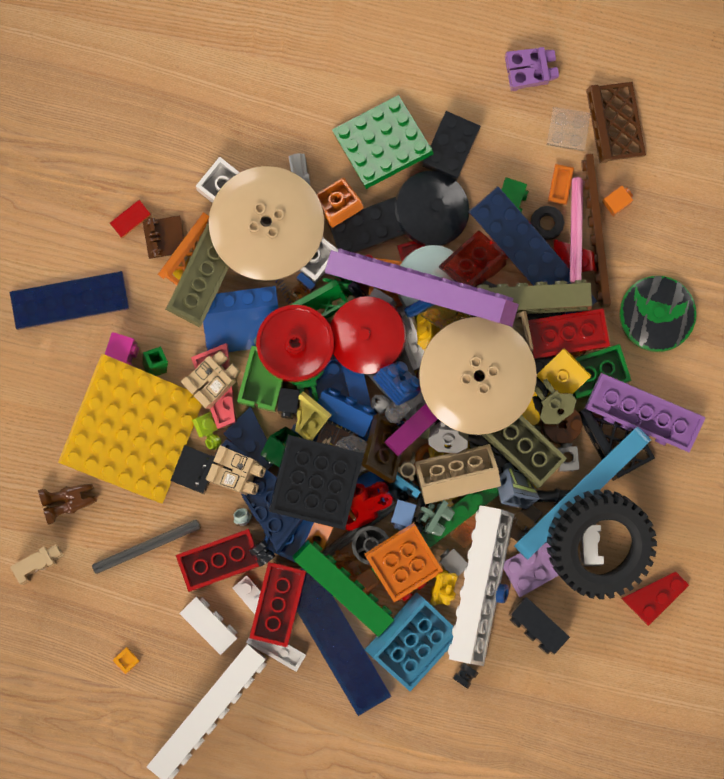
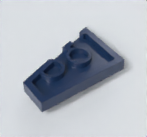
[223,406,274,470]

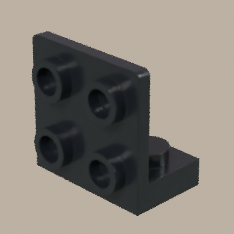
[170,445,217,495]

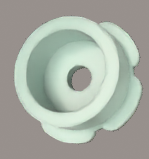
[233,508,252,526]

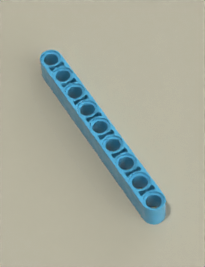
[514,426,651,560]

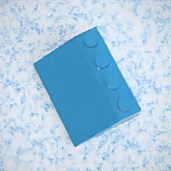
[364,592,453,691]

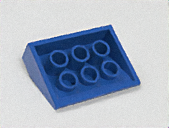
[203,286,279,352]

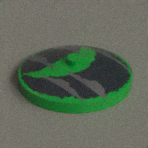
[619,276,696,352]

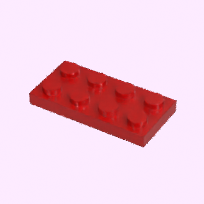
[528,308,610,359]

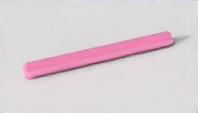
[570,177,583,284]

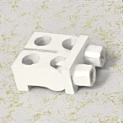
[580,523,604,566]

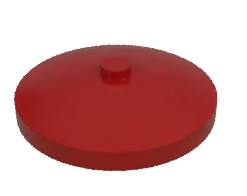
[330,296,406,374]
[256,305,334,382]

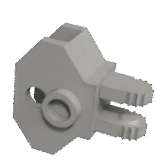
[429,421,469,453]

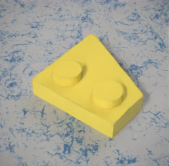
[295,391,332,441]

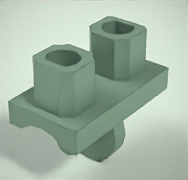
[420,500,455,537]

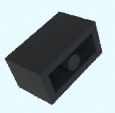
[277,388,300,419]

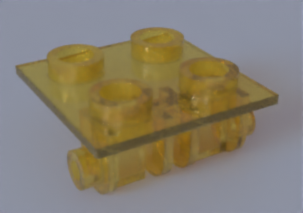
[421,305,471,330]

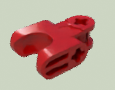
[345,482,393,531]

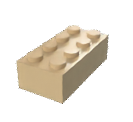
[415,444,501,504]

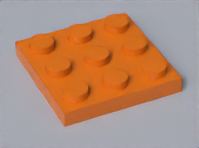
[364,523,443,602]

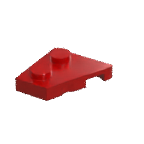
[553,239,596,273]

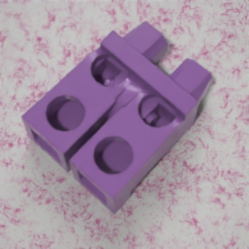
[505,47,559,92]

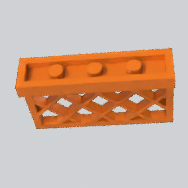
[157,212,209,285]

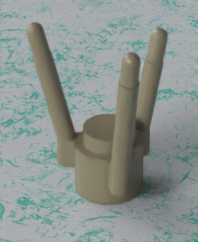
[398,452,416,482]

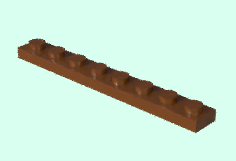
[581,154,611,307]

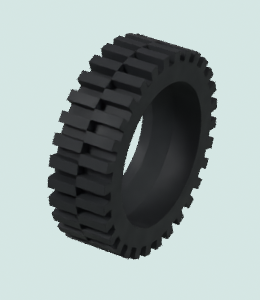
[547,489,657,599]

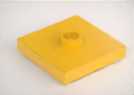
[537,348,591,394]

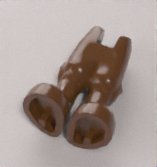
[38,484,97,525]

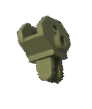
[535,379,576,424]

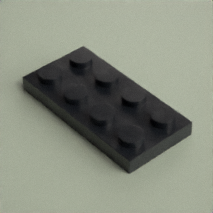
[329,197,406,253]

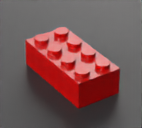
[175,529,259,592]
[249,562,307,647]

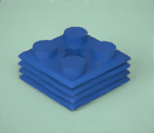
[373,361,421,406]

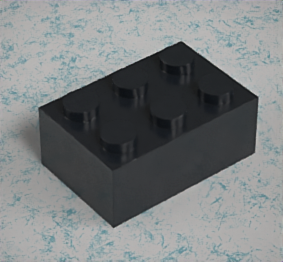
[422,111,481,181]
[508,597,570,655]

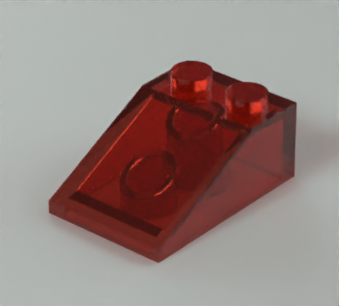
[439,230,507,287]

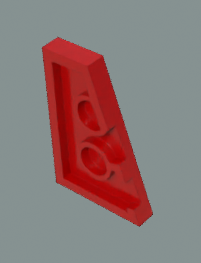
[621,572,689,626]

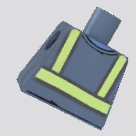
[497,463,540,509]

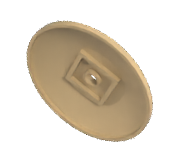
[209,166,324,281]
[419,317,537,435]

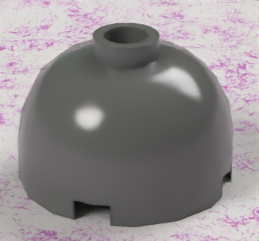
[352,526,389,564]

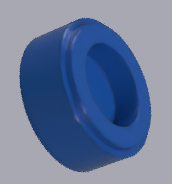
[496,583,509,604]

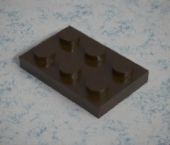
[361,413,402,483]

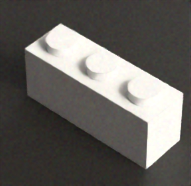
[179,597,238,655]

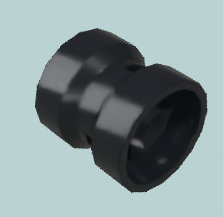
[249,540,276,567]
[453,662,479,689]

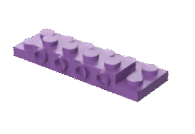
[585,373,705,453]

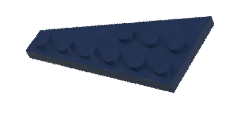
[215,439,303,553]

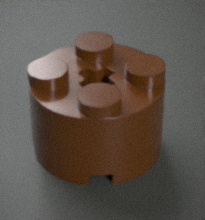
[542,408,582,445]

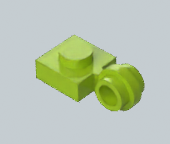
[192,412,221,450]

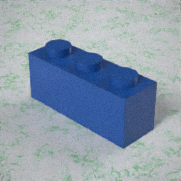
[317,388,378,437]

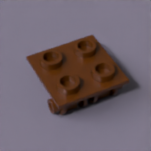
[143,215,184,259]

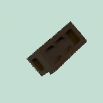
[510,505,543,542]

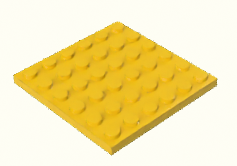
[58,354,202,504]

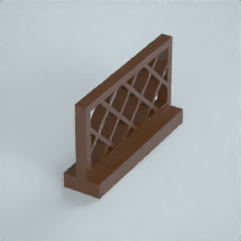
[586,82,646,164]

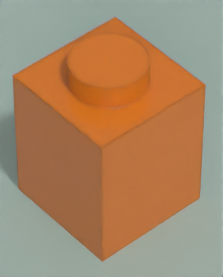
[602,186,634,217]

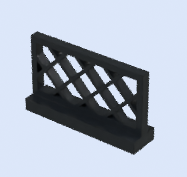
[578,408,655,481]

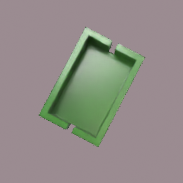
[237,346,284,413]

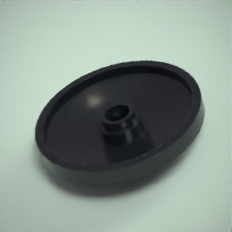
[395,171,469,246]

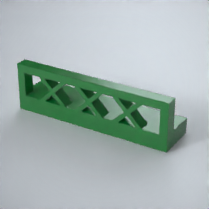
[290,279,348,319]

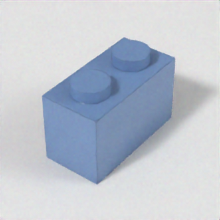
[391,500,417,530]

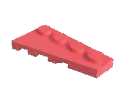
[191,343,237,429]

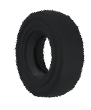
[530,206,565,240]

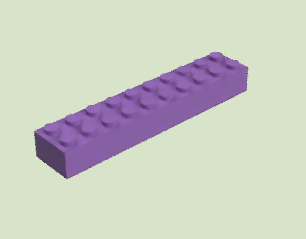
[325,249,519,327]

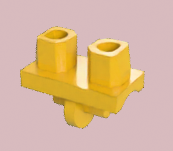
[430,570,458,606]

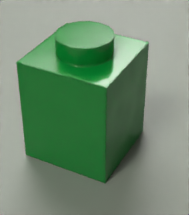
[142,346,168,376]

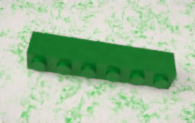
[292,540,394,637]

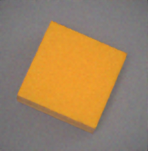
[113,647,140,674]

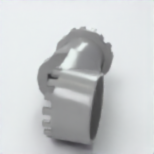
[371,395,392,414]

